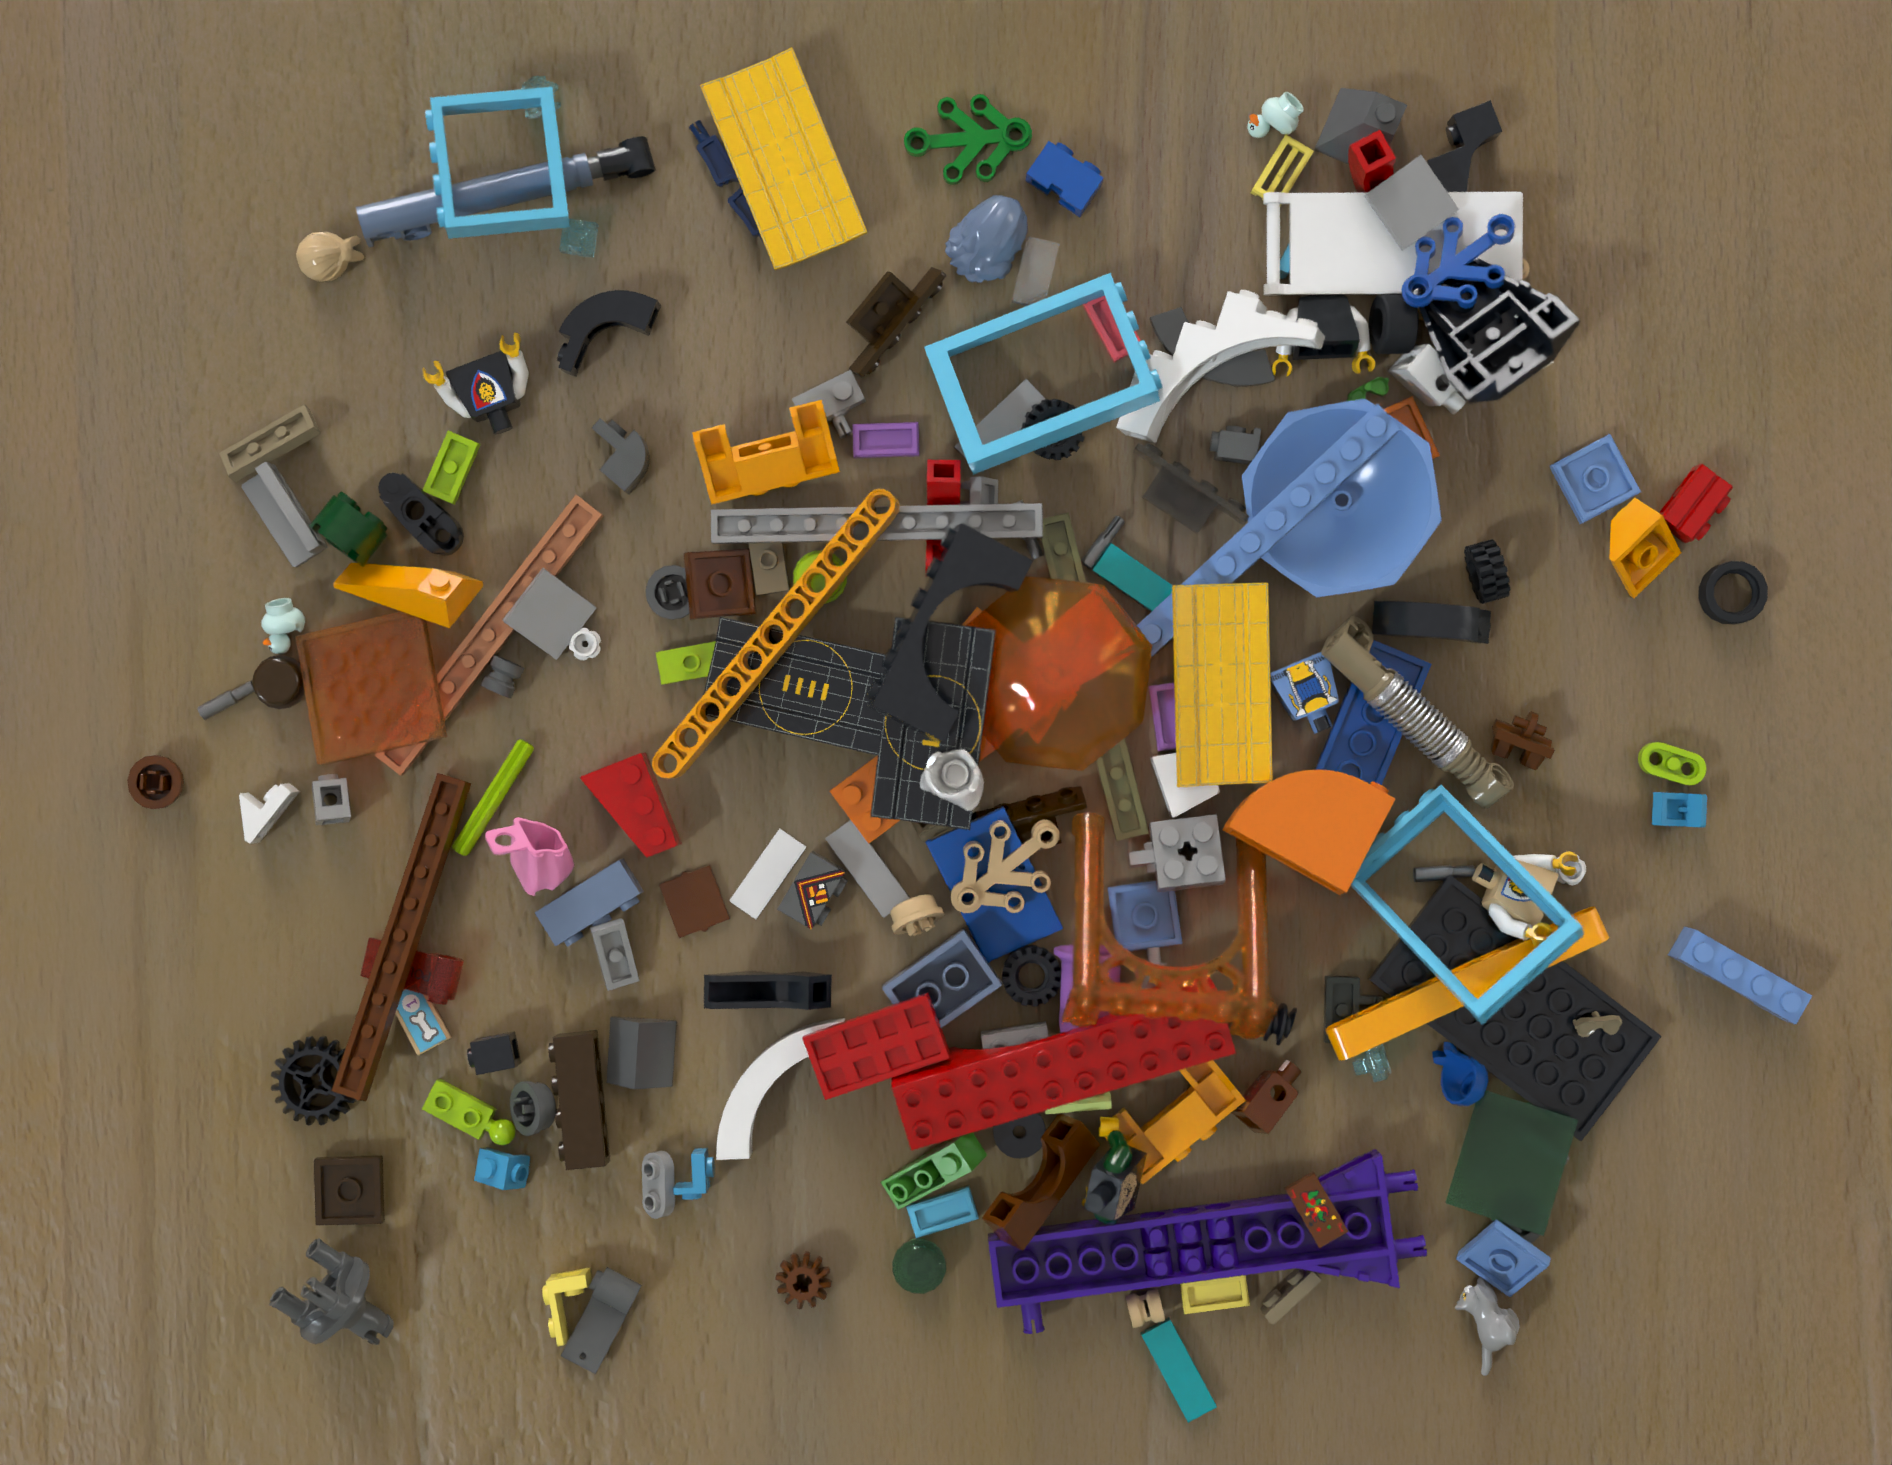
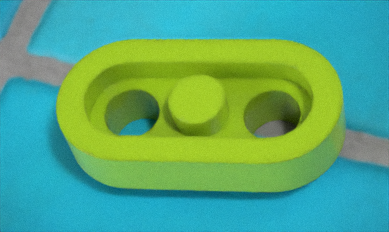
[1638,742,1706,785]

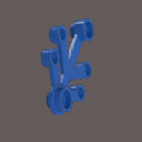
[1402,214,1515,308]

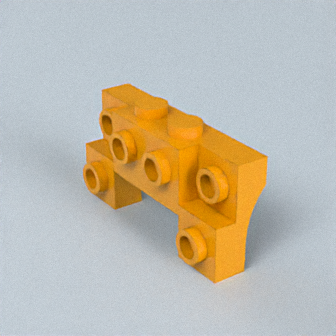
[692,400,840,505]
[1105,1060,1246,1185]

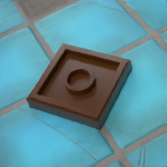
[684,549,756,620]

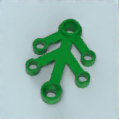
[904,94,1032,185]

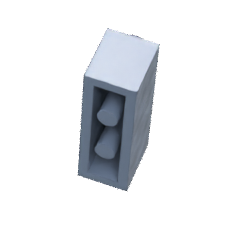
[535,858,644,947]

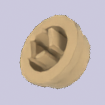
[890,894,945,936]

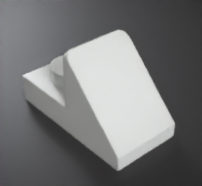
[239,783,300,844]

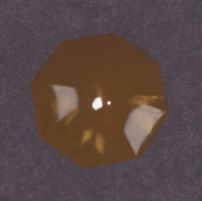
[966,576,1152,771]

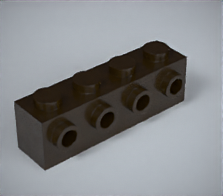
[549,1030,610,1170]

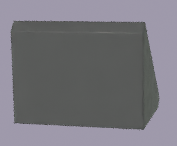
[606,1016,677,1089]

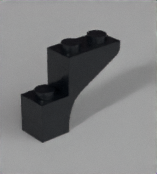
[1427,100,1502,192]
[704,971,832,1010]

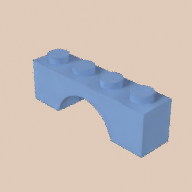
[1668,927,1812,1025]

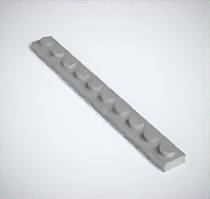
[711,503,1043,544]

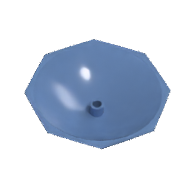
[1242,399,1441,597]

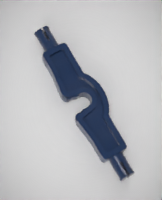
[689,120,765,245]

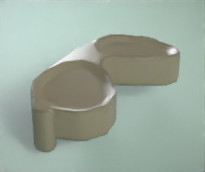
[1573,1011,1622,1037]

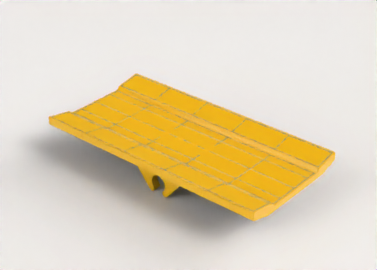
[700,47,867,271]
[1172,583,1273,787]

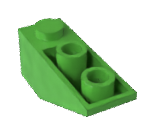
[881,1132,987,1210]

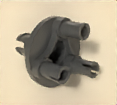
[269,1238,394,1345]

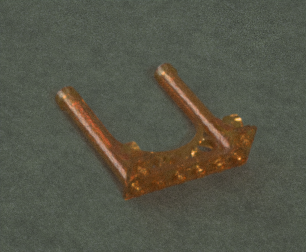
[1062,812,1277,1040]

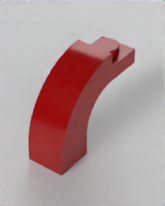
[1348,130,1396,193]
[926,460,961,577]

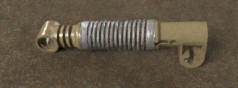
[1321,616,1514,809]

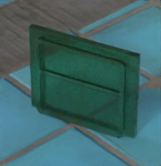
[1445,1091,1578,1236]

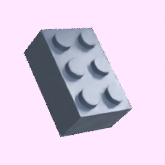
[882,928,1002,1028]

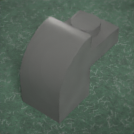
[592,418,650,494]

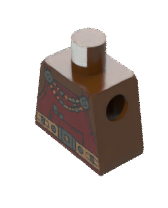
[1231,1060,1302,1134]

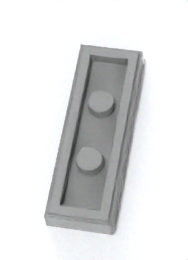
[954,379,1045,460]
[825,820,910,918]

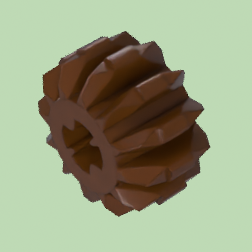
[775,1251,832,1309]

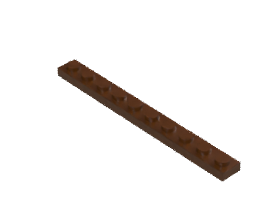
[332,773,472,1101]

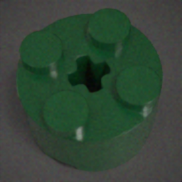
[309,492,388,567]

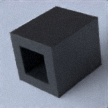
[467,1031,521,1075]

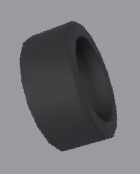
[1698,561,1768,624]

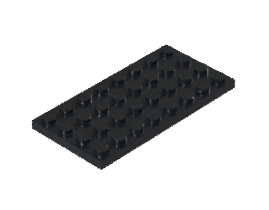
[1368,875,1662,1141]

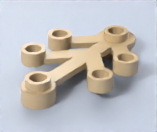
[950,820,1060,913]

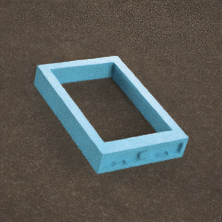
[924,273,1163,475]
[1351,785,1584,1024]

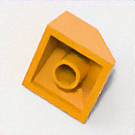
[1609,498,1682,598]

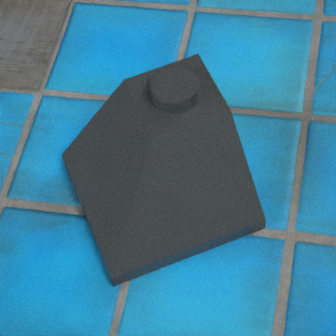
[1314,88,1407,165]

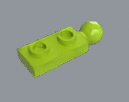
[422,1079,516,1145]

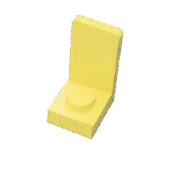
[542,1268,592,1346]

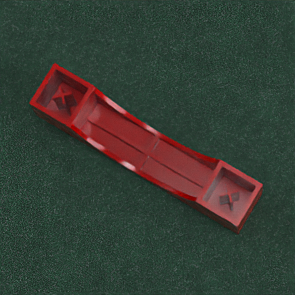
[891,971,1236,1151]

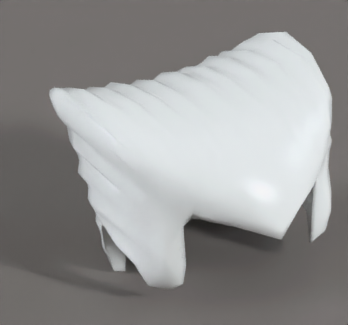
[920,749,984,811]

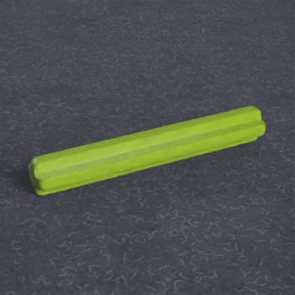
[452,739,534,856]

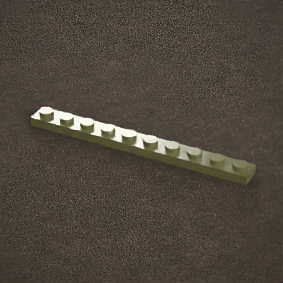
[1040,512,1149,841]

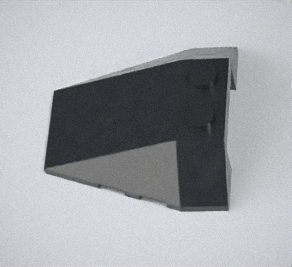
[1413,258,1580,403]

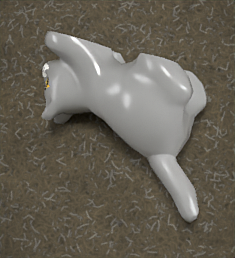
[1455,1277,1520,1376]

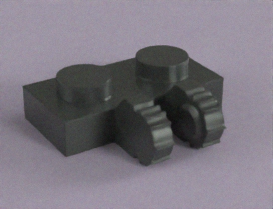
[1323,976,1384,1043]

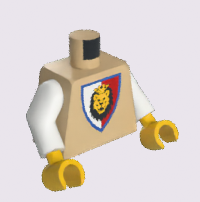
[1472,851,1579,948]

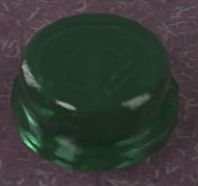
[892,1239,946,1294]

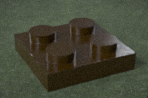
[314,1156,385,1226]

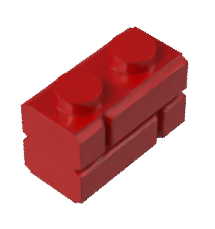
[1659,464,1733,543]

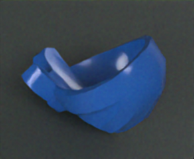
[1432,1042,1489,1107]

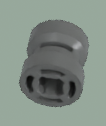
[481,655,525,698]

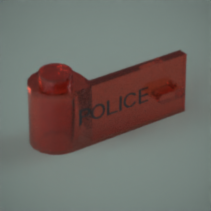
[360,937,464,1005]

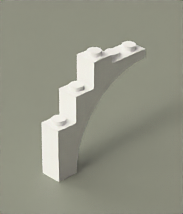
[1116,290,1325,443]

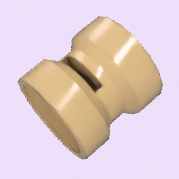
[1125,1288,1165,1328]

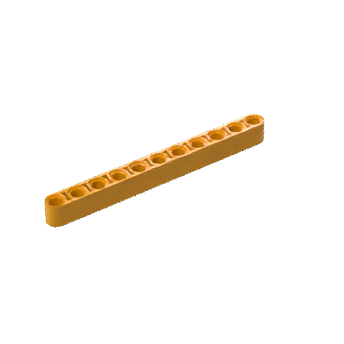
[652,489,900,778]

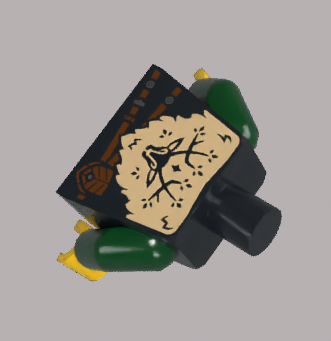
[1082,1116,1147,1225]

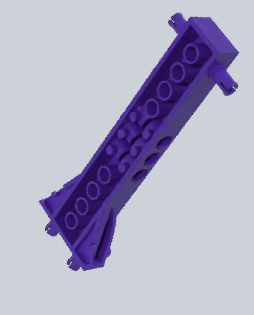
[988,1149,1427,1334]

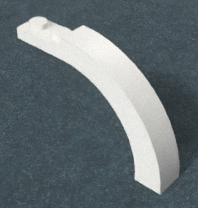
[716,1018,845,1160]

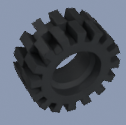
[1022,399,1085,460]
[1464,539,1510,604]
[1002,945,1061,1007]

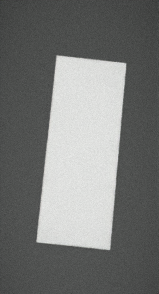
[729,829,806,919]

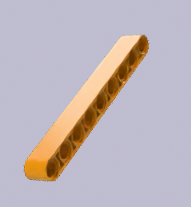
[1325,906,1610,1061]

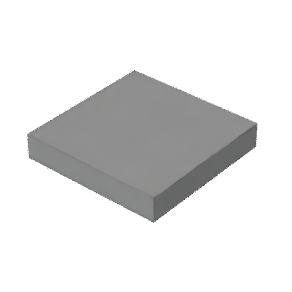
[1364,155,1459,251]
[503,568,596,660]

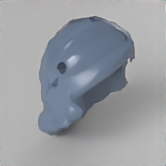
[945,195,1028,283]

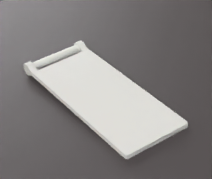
[1263,192,1523,296]

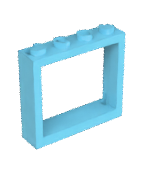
[425,87,570,239]

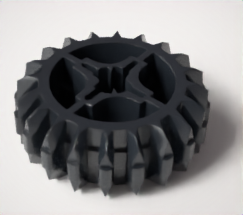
[271,1036,357,1125]

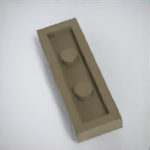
[219,404,321,482]

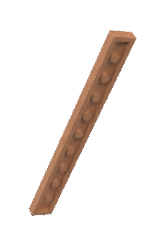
[375,495,604,776]

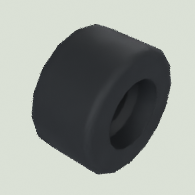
[1369,294,1419,354]

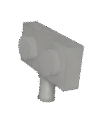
[792,370,866,439]

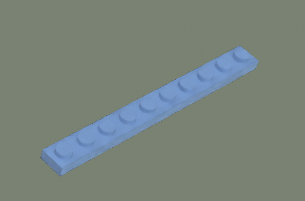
[1129,403,1401,657]

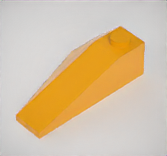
[333,563,483,628]

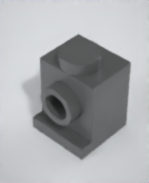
[1210,426,1261,465]

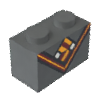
[777,851,848,929]

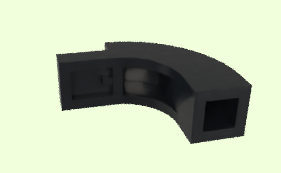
[557,290,661,377]
[1372,601,1491,644]

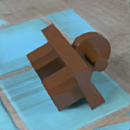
[1491,711,1555,770]

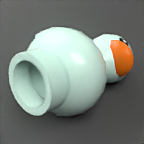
[1247,92,1304,138]
[261,598,305,654]

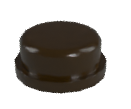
[252,655,308,709]

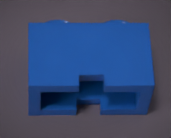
[1026,141,1104,218]

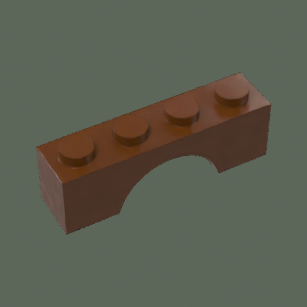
[982,1113,1100,1251]

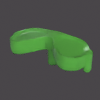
[1346,377,1389,402]

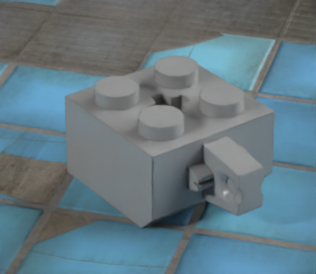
[1127,814,1226,892]

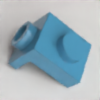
[1652,792,1707,828]
[474,1148,530,1190]
[673,1148,715,1200]

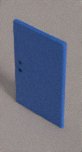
[926,806,1063,963]

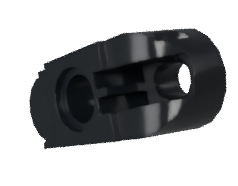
[378,473,464,556]

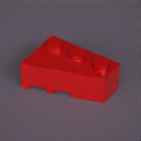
[579,752,682,858]

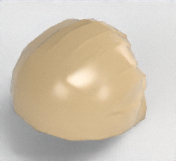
[296,232,365,282]

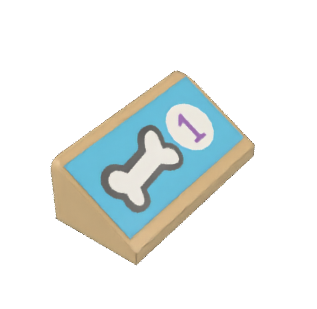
[395,980,452,1056]

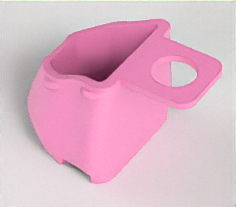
[485,817,574,896]

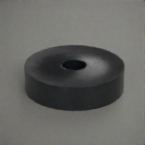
[993,1113,1046,1159]

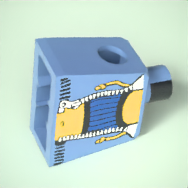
[1270,652,1339,734]

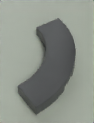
[1149,307,1275,387]

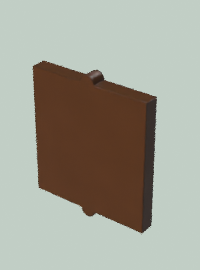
[659,865,730,938]

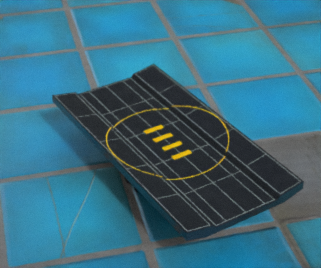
[703,617,886,755]
[870,617,996,830]

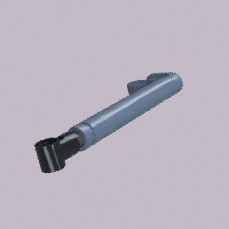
[356,136,656,248]

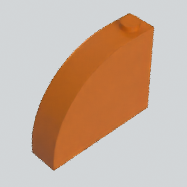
[1223,770,1395,895]

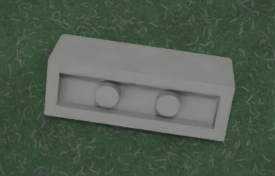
[242,461,328,567]

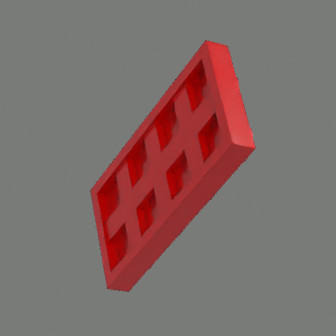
[802,993,951,1100]

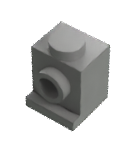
[312,774,351,826]

